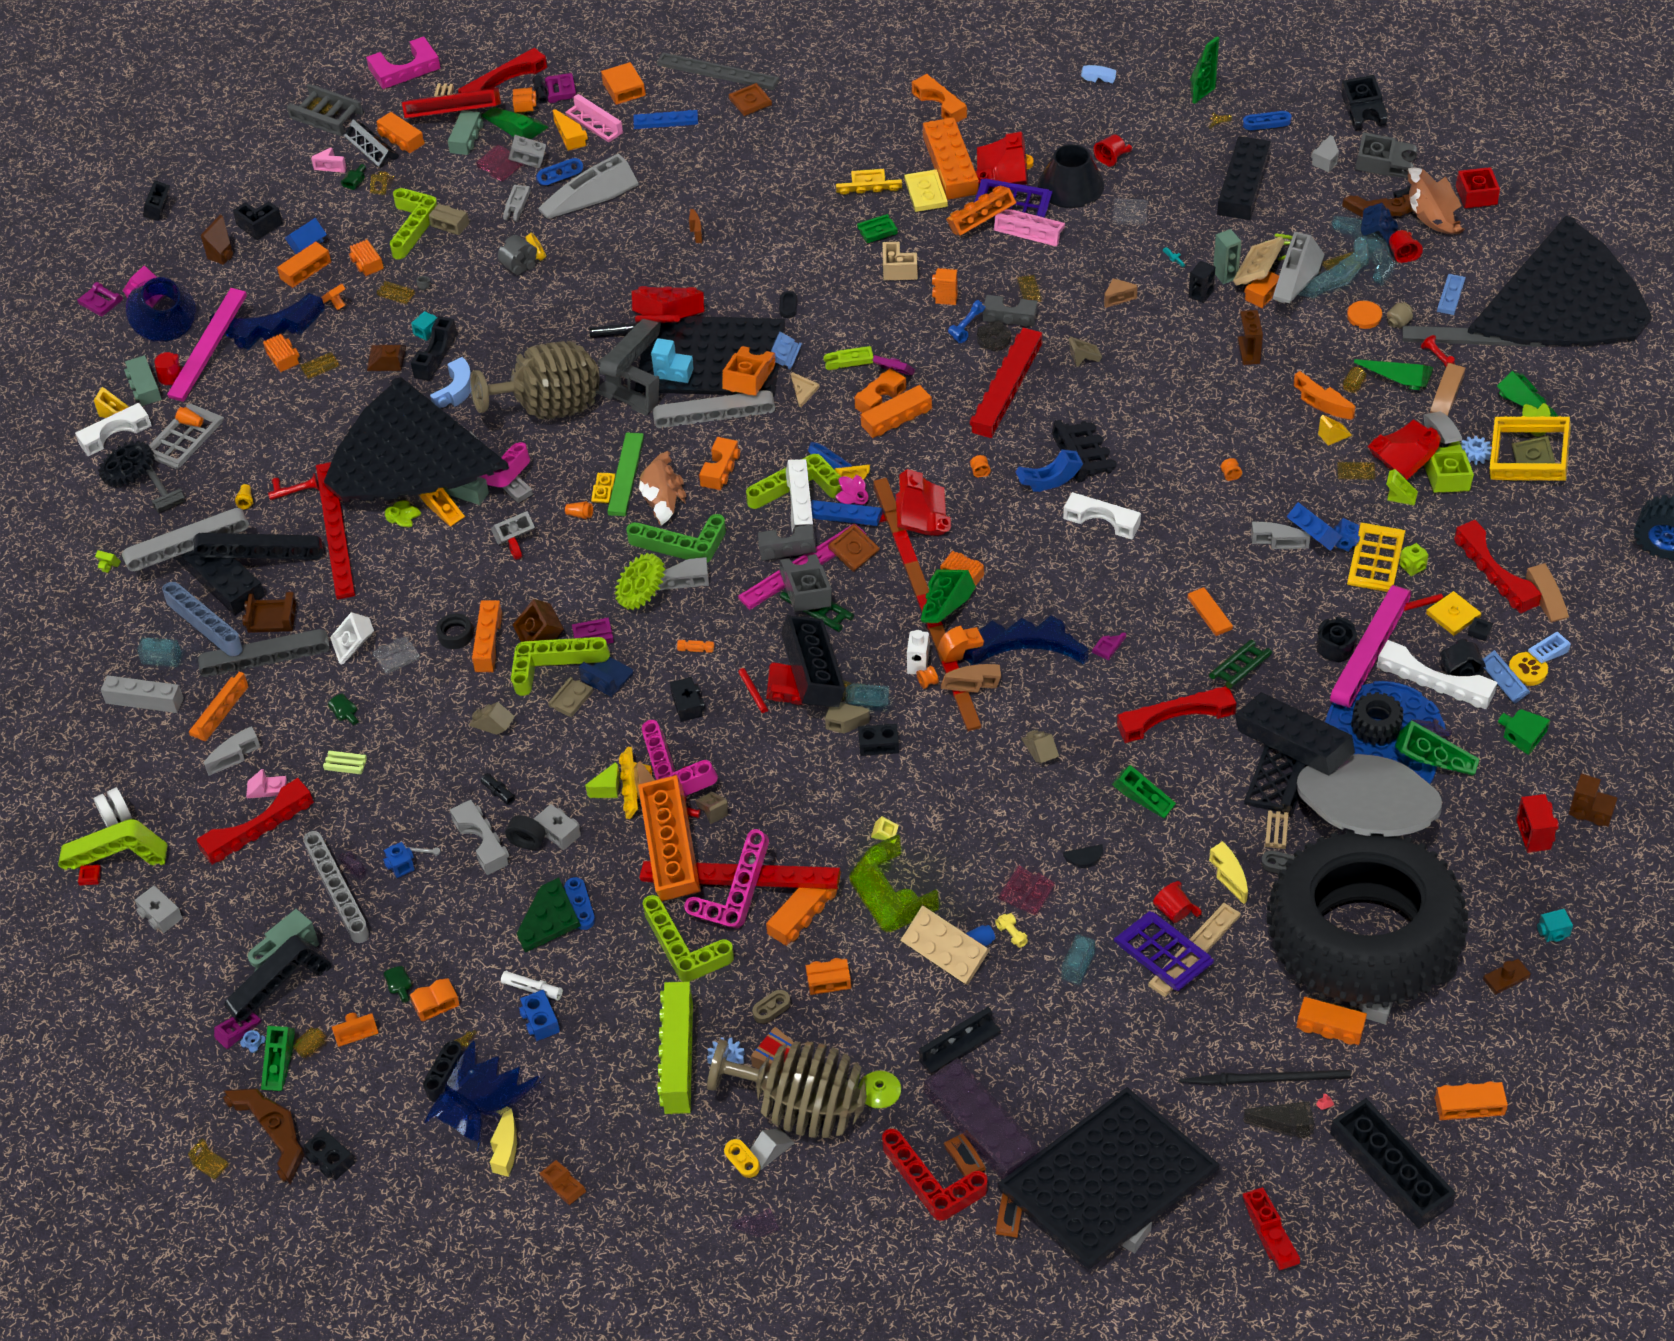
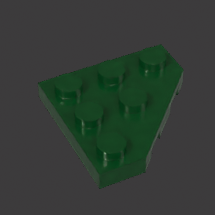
[516,877,581,953]

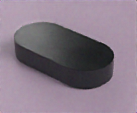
[779,291,797,318]

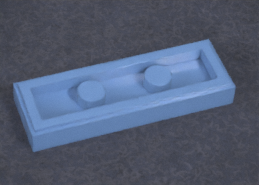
[1437,274,1466,315]
[1483,650,1530,704]

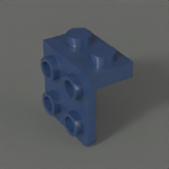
[1361,203,1398,247]
[579,657,633,697]

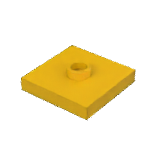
[1426,591,1481,636]

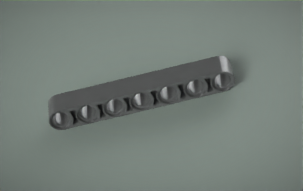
[599,319,661,378]
[198,629,329,677]

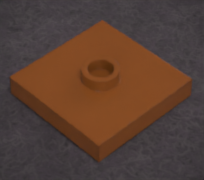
[729,83,772,116]
[828,524,880,572]

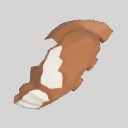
[1408,167,1465,234]
[638,451,686,526]

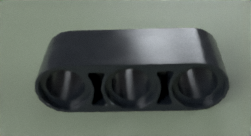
[423,1040,466,1102]

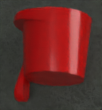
[1093,134,1132,167]
[1389,230,1423,263]
[154,352,183,385]
[1153,881,1202,923]

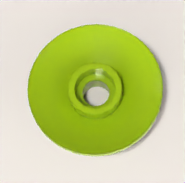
[858,1071,901,1108]

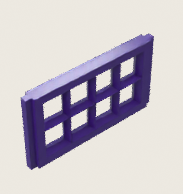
[975,179,1052,223]
[1114,911,1214,991]

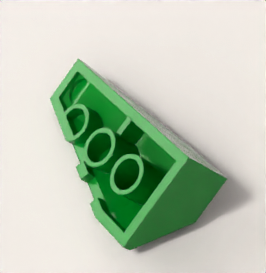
[1190,37,1219,104]
[482,107,548,139]
[1497,371,1559,417]

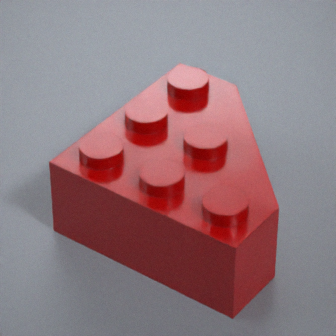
[631,286,704,323]

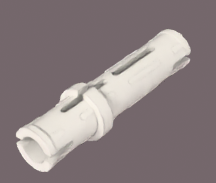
[501,971,563,1001]

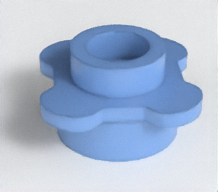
[240,1030,266,1053]

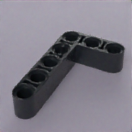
[224,935,331,1022]

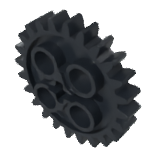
[98,440,155,488]

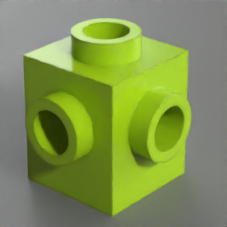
[1399,543,1428,576]

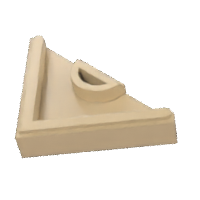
[791,372,819,407]

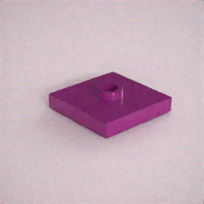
[872,355,915,375]

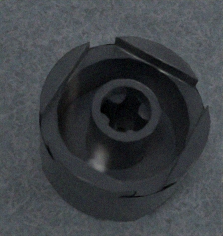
[1316,617,1357,662]
[1440,639,1486,676]

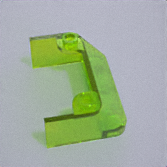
[849,834,939,932]

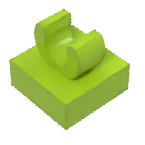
[95,550,121,573]

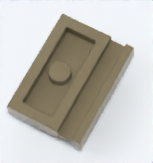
[548,677,594,718]

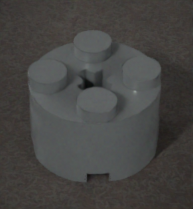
[498,235,537,275]

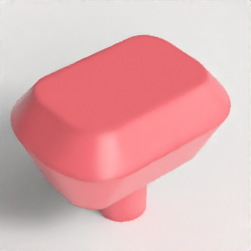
[1316,1094,1334,1110]

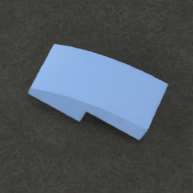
[1081,65,1116,84]

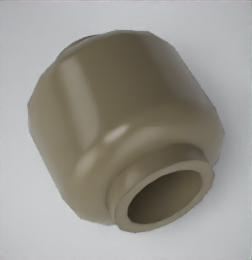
[1387,302,1413,328]

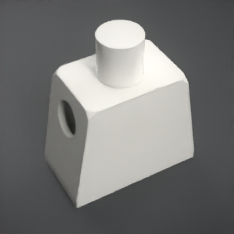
[907,630,930,674]

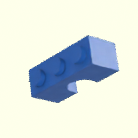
[1286,502,1342,551]

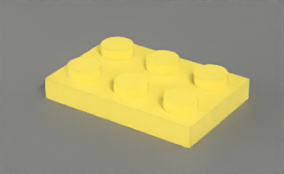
[905,169,948,212]

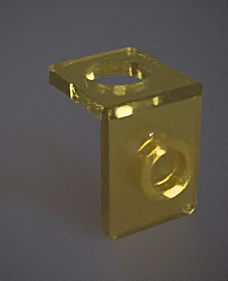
[370,171,395,195]
[188,1138,228,1179]

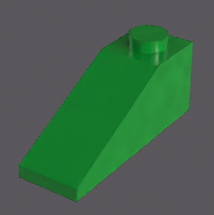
[1111,765,1176,818]
[261,1026,295,1091]

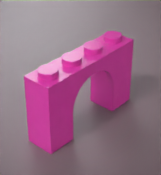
[366,37,440,89]

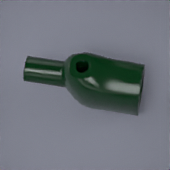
[341,164,366,190]
[328,693,359,726]
[383,966,412,1003]

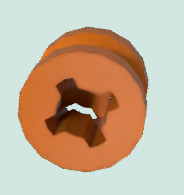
[970,455,991,478]
[1220,458,1242,481]
[916,666,939,689]

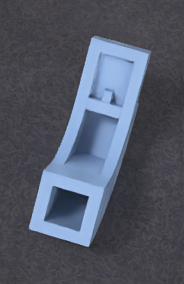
[430,357,471,408]

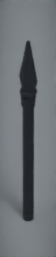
[1178,1070,1351,1085]

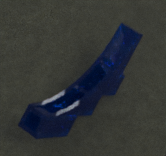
[209,293,325,350]
[963,615,1089,665]

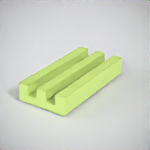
[323,751,367,774]

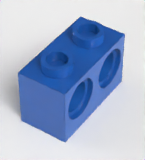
[519,989,560,1041]

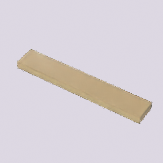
[1148,903,1241,997]

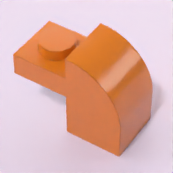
[938,626,984,663]

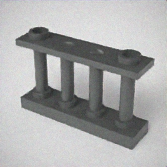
[287,84,363,137]

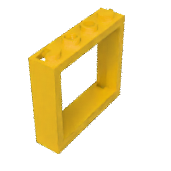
[1490,416,1571,481]

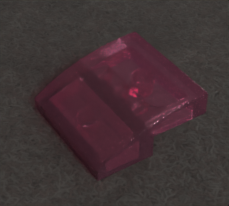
[476,145,523,181]
[998,865,1055,915]

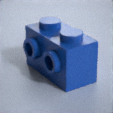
[285,218,327,254]

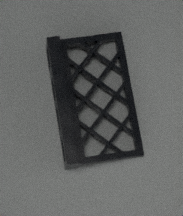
[1244,745,1308,817]

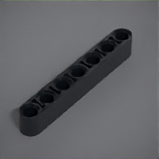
[193,533,323,560]

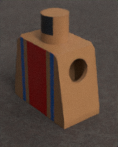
[751,1027,800,1069]

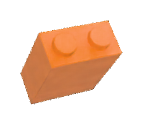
[601,62,646,105]

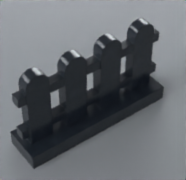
[1051,420,1117,483]

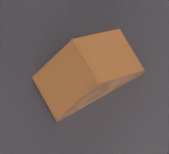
[1104,278,1137,308]

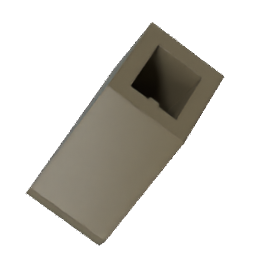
[469,702,515,735]
[825,702,870,734]
[1021,730,1059,763]

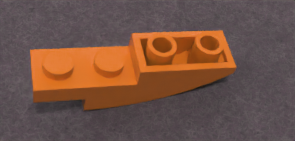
[1294,371,1356,420]

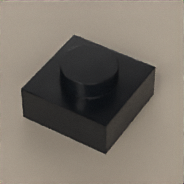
[1468,617,1493,641]

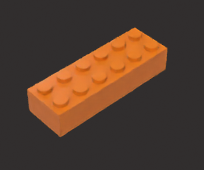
[923,117,978,200]
[638,775,701,901]

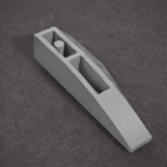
[538,154,638,219]
[1273,232,1324,303]

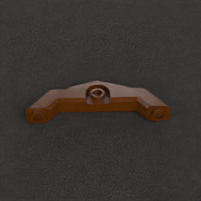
[1342,194,1427,218]
[222,1088,304,1184]

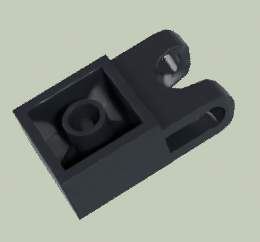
[1341,75,1387,130]

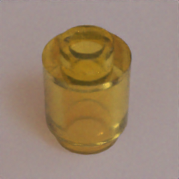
[1343,367,1366,393]
[293,1027,325,1058]

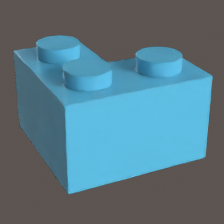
[651,338,694,383]

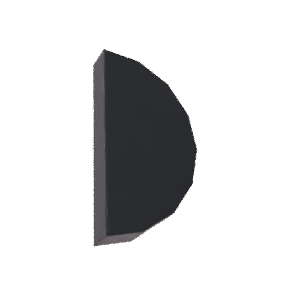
[1063,844,1103,868]

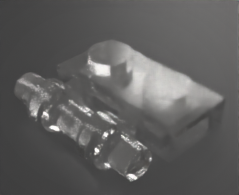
[372,636,420,675]

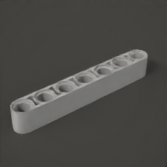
[653,391,775,428]
[122,508,249,571]
[303,831,369,943]

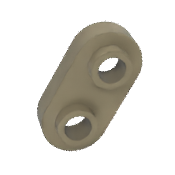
[752,990,791,1024]

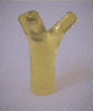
[1208,112,1232,129]
[454,1030,477,1049]

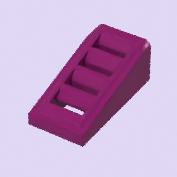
[214,1013,261,1049]

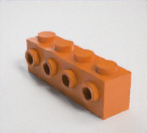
[946,186,1016,236]

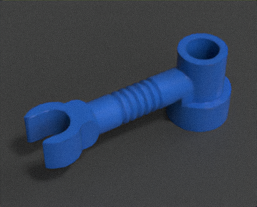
[948,300,985,343]

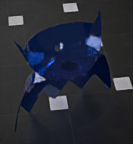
[424,1041,545,1152]

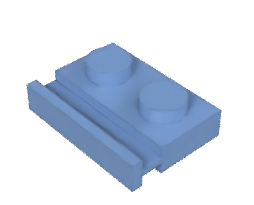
[770,332,802,370]

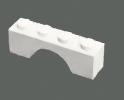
[75,403,152,456]
[786,459,813,535]
[1063,492,1141,540]

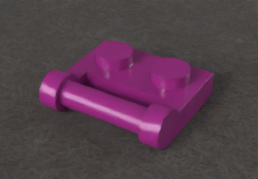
[545,73,576,103]
[77,282,123,317]

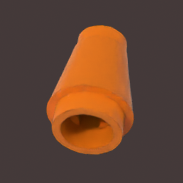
[175,407,204,427]
[565,501,593,519]

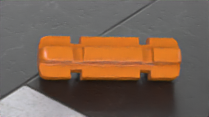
[677,640,714,653]

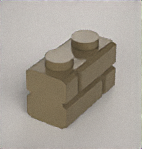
[429,204,469,235]

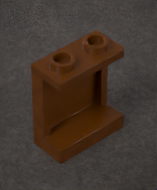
[1237,310,1263,365]
[242,592,297,633]

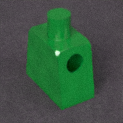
[1498,709,1550,755]

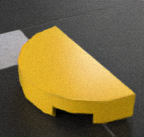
[835,465,870,480]

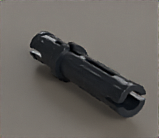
[589,323,638,338]

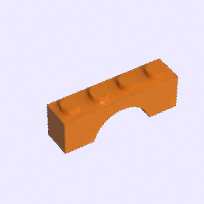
[912,74,967,123]
[472,600,502,672]

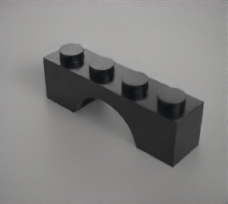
[411,316,457,381]

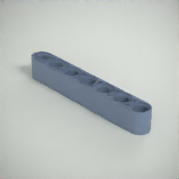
[162,582,243,656]

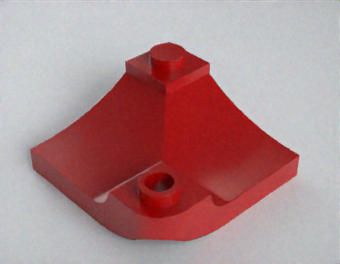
[976,131,1027,188]
[1367,419,1441,480]
[896,469,951,536]

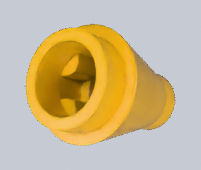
[235,484,253,509]

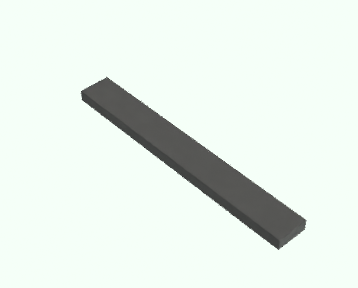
[657,52,779,90]
[1402,326,1545,347]

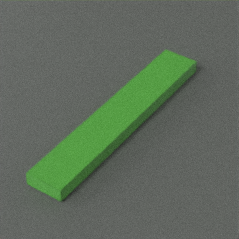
[608,433,644,516]

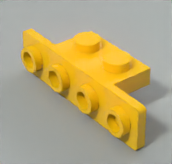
[836,169,902,195]
[619,747,652,819]

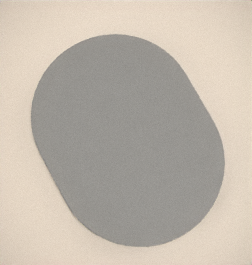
[1297,754,1442,837]

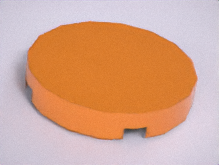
[1347,301,1382,329]

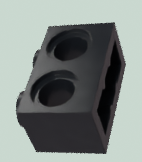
[1188,260,1216,303]
[858,724,899,756]
[304,1128,355,1181]

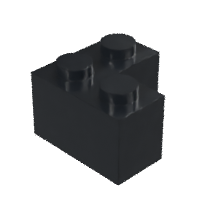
[233,201,283,240]

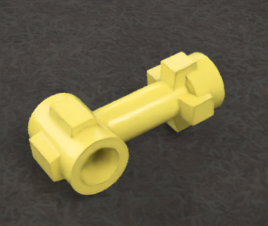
[995,913,1028,948]

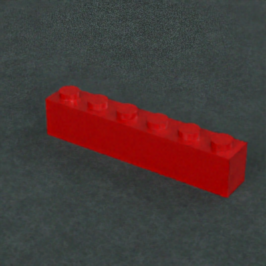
[402,88,501,118]

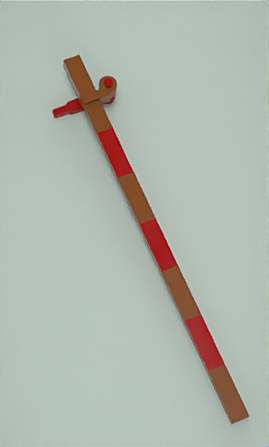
[862,478,981,732]

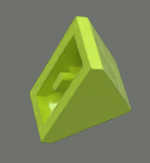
[585,763,620,798]

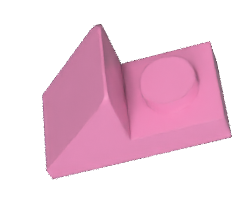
[311,148,347,173]
[246,769,287,798]

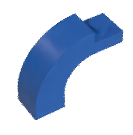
[1015,449,1083,492]

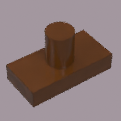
[1483,959,1531,995]

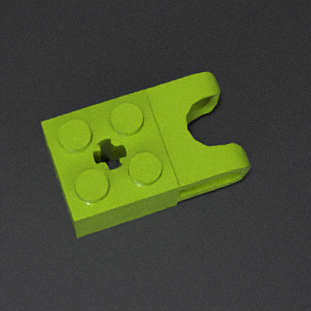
[1424,441,1474,493]

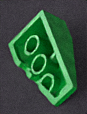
[1354,359,1433,390]
[921,569,976,623]
[1395,720,1480,775]

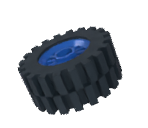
[1634,495,1674,562]

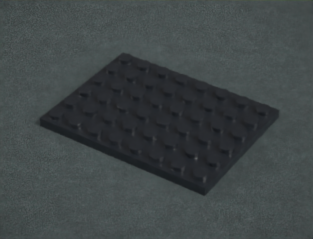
[635,316,785,397]
[998,1087,1219,1270]

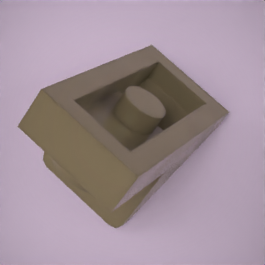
[1069,337,1102,367]
[695,792,728,824]

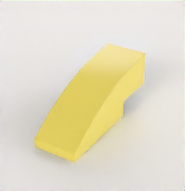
[1209,841,1248,904]
[490,1105,517,1177]

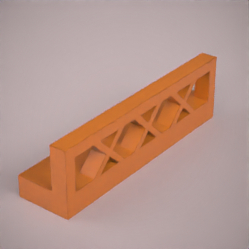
[189,671,248,741]

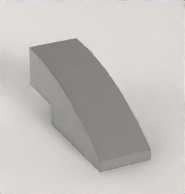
[1423,411,1462,444]
[1251,522,1310,549]
[203,726,261,776]

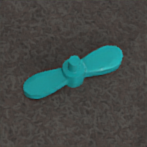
[1163,247,1185,267]

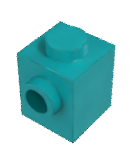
[411,311,437,341]
[1537,909,1573,942]

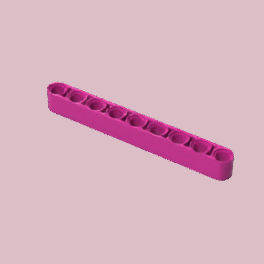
[1330,585,1411,708]

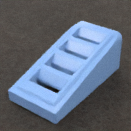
[1528,632,1571,663]

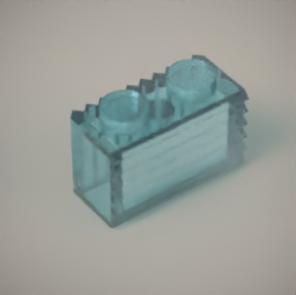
[137,637,182,667]
[845,682,889,707]
[1061,934,1096,986]

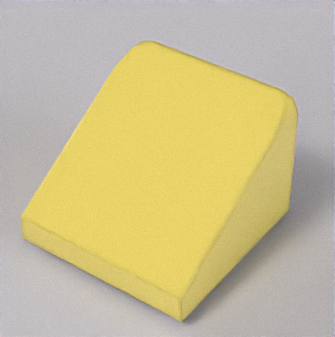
[871,816,899,842]

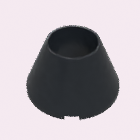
[1038,144,1104,208]

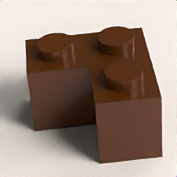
[1569,774,1618,827]

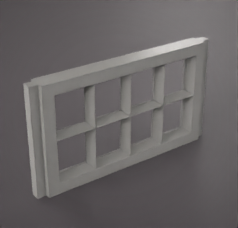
[149,404,225,470]

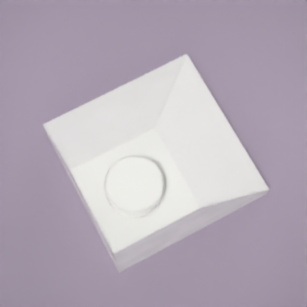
[330,612,374,664]

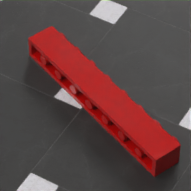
[970,328,1042,438]

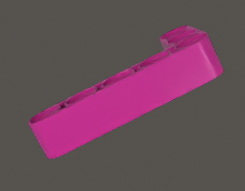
[479,442,530,487]
[642,720,718,797]
[684,829,769,928]

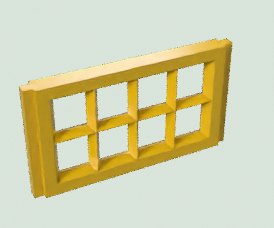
[1347,522,1405,592]

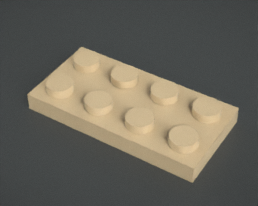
[1233,236,1284,286]
[900,905,990,985]

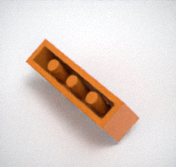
[860,385,932,438]
[766,888,837,946]

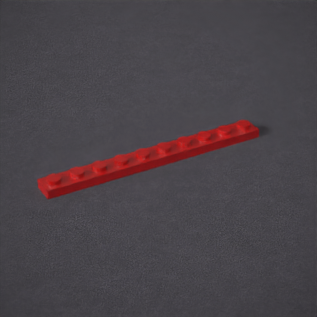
[316,462,355,600]
[639,861,841,889]

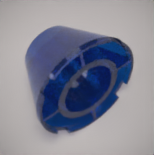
[126,277,196,342]

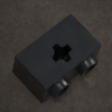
[143,180,170,221]
[669,677,705,722]

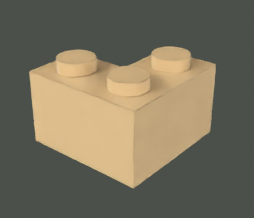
[883,242,918,280]

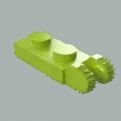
[823,346,873,370]

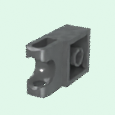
[1355,132,1418,178]
[780,554,832,612]

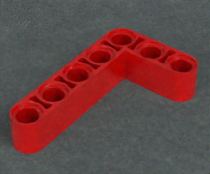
[882,1129,988,1221]

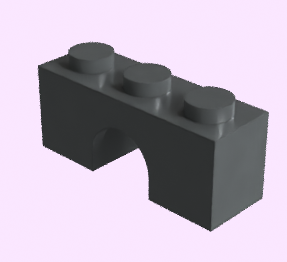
[983,295,1038,327]
[758,524,816,560]

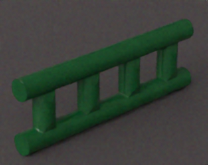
[780,591,854,632]
[1209,639,1272,689]

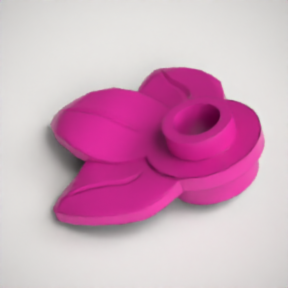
[835,475,868,505]

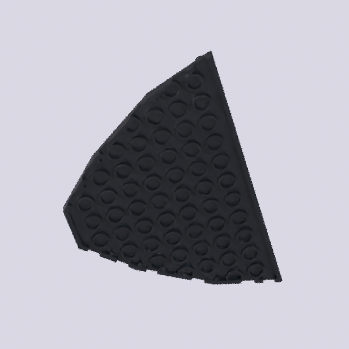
[1468,216,1652,346]
[324,377,509,502]

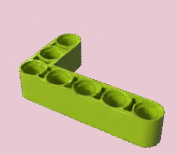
[390,188,437,259]
[746,454,843,509]
[511,637,610,696]
[58,819,168,870]
[643,895,734,982]

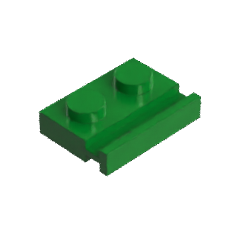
[857,214,898,243]

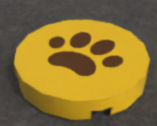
[1509,652,1548,686]

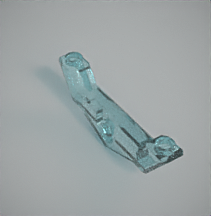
[1332,216,1395,286]
[1298,236,1369,298]

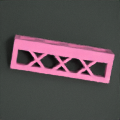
[565,94,623,142]
[994,208,1065,247]

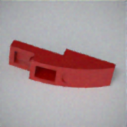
[1242,1187,1300,1270]

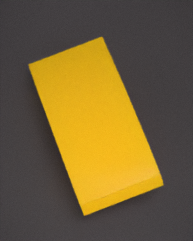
[591,473,616,503]

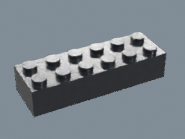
[1217,136,1271,220]
[173,550,265,616]
[781,615,845,707]
[1235,692,1355,776]
[1330,1098,1456,1229]

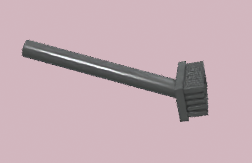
[146,465,185,513]

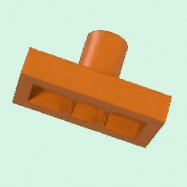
[320,284,345,310]
[332,1013,378,1047]

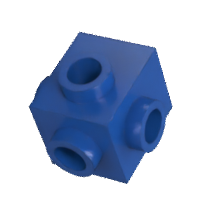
[1333,518,1360,552]
[383,842,415,879]

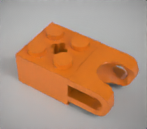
[723,346,775,396]

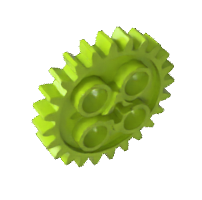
[615,553,666,610]

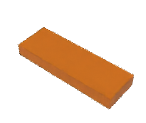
[1187,587,1233,636]

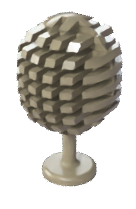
[470,341,600,419]
[707,1039,867,1138]

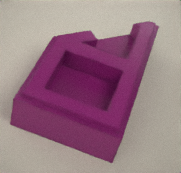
[1092,633,1126,660]

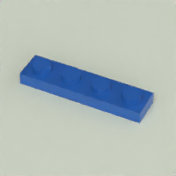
[633,110,698,129]
[811,500,882,526]

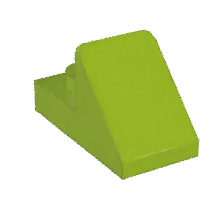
[1386,469,1418,505]

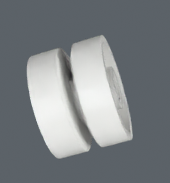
[93,787,132,827]

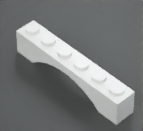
[1377,640,1497,709]

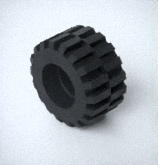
[1351,692,1404,745]

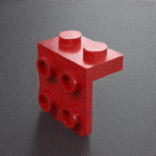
[766,662,804,705]

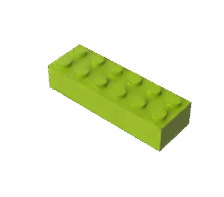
[657,982,693,1114]

